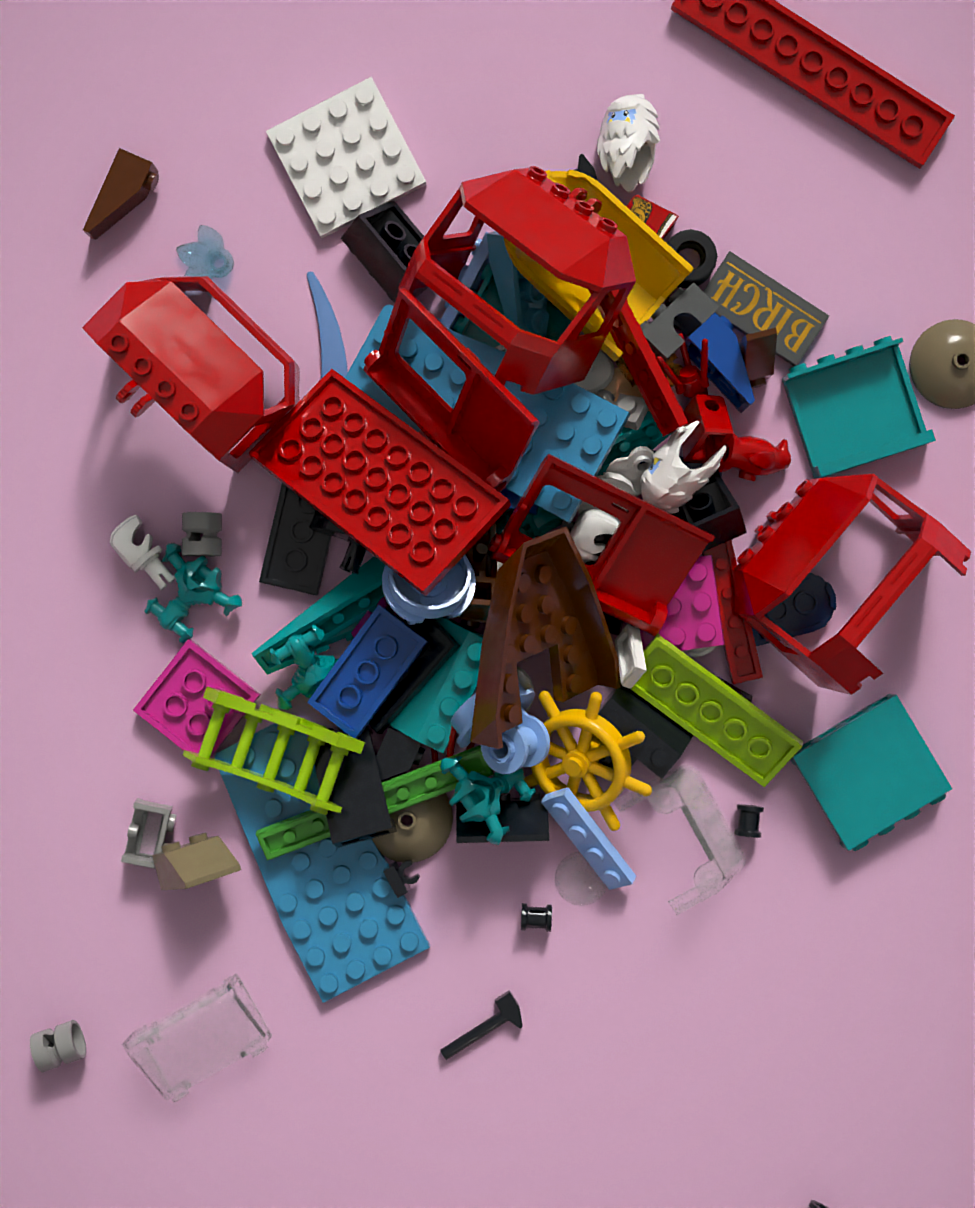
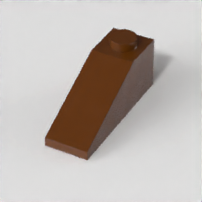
[83,148,159,240]
[739,327,777,388]
[459,523,497,620]

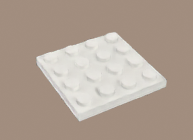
[266,77,427,239]

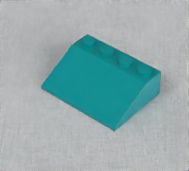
[390,616,483,753]

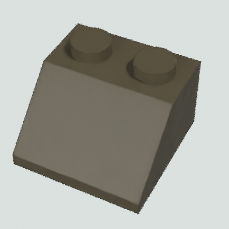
[152,833,241,890]

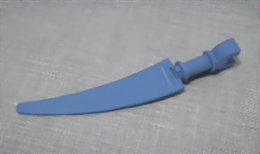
[307,271,348,379]

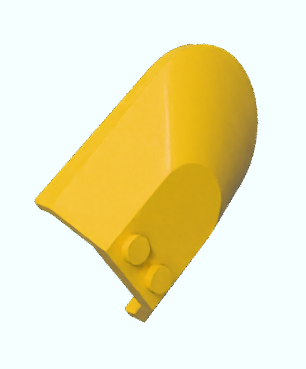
[504,169,694,362]

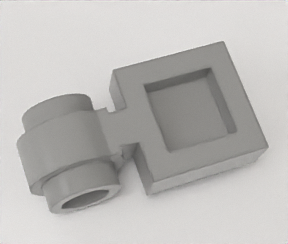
[594,389,649,430]

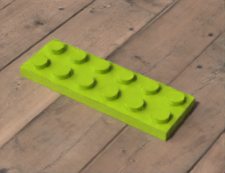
[620,634,803,787]

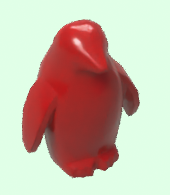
[718,434,791,481]

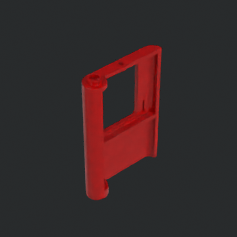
[364,288,539,493]
[488,454,715,636]

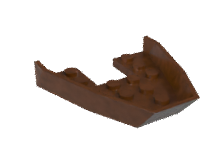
[470,526,621,749]

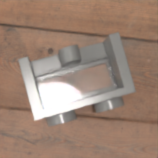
[121,798,176,869]

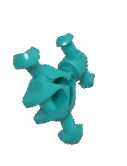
[144,543,242,643]
[270,625,339,710]
[440,756,536,845]

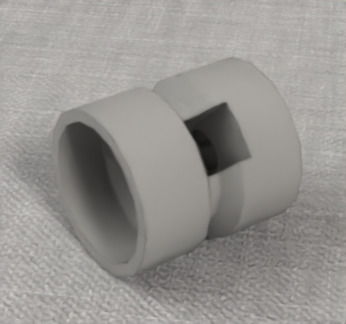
[182,512,222,557]
[30,1020,86,1072]

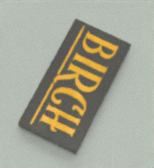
[703,251,829,366]

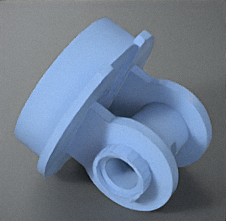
[382,555,476,626]
[451,682,550,774]

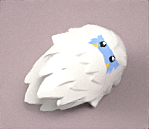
[597,94,660,193]
[641,421,726,514]

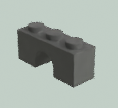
[640,282,719,362]

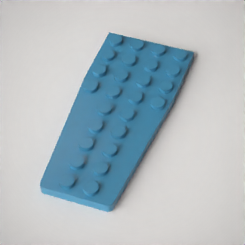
[345,305,630,523]
[215,723,430,1003]

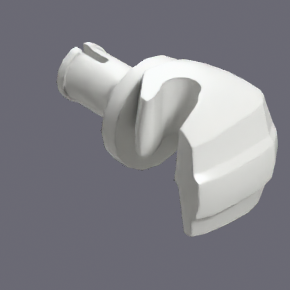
[570,509,619,564]
[110,515,176,590]

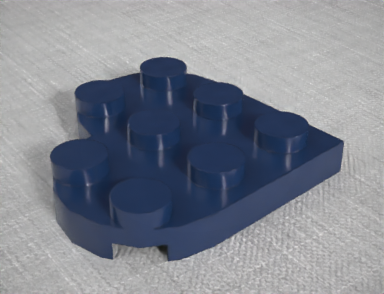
[752,573,837,646]

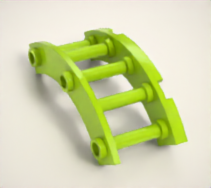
[182,686,365,815]

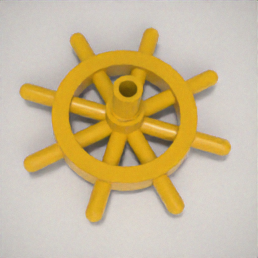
[524,691,652,831]

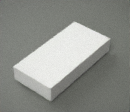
[614,624,647,689]

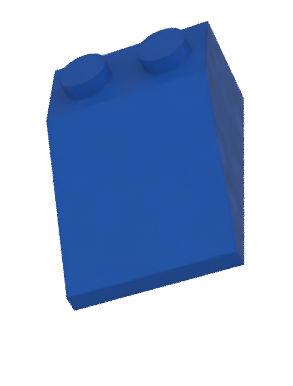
[685,313,755,413]

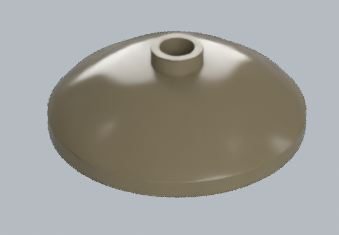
[909,319,975,409]
[372,773,453,863]

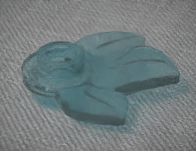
[176,225,234,279]

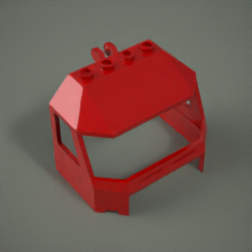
[398,166,636,395]
[82,276,300,473]
[733,474,971,695]

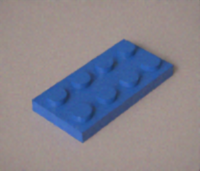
[307,604,429,739]

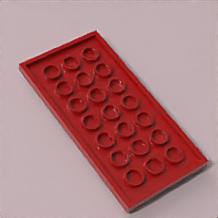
[249,369,511,596]

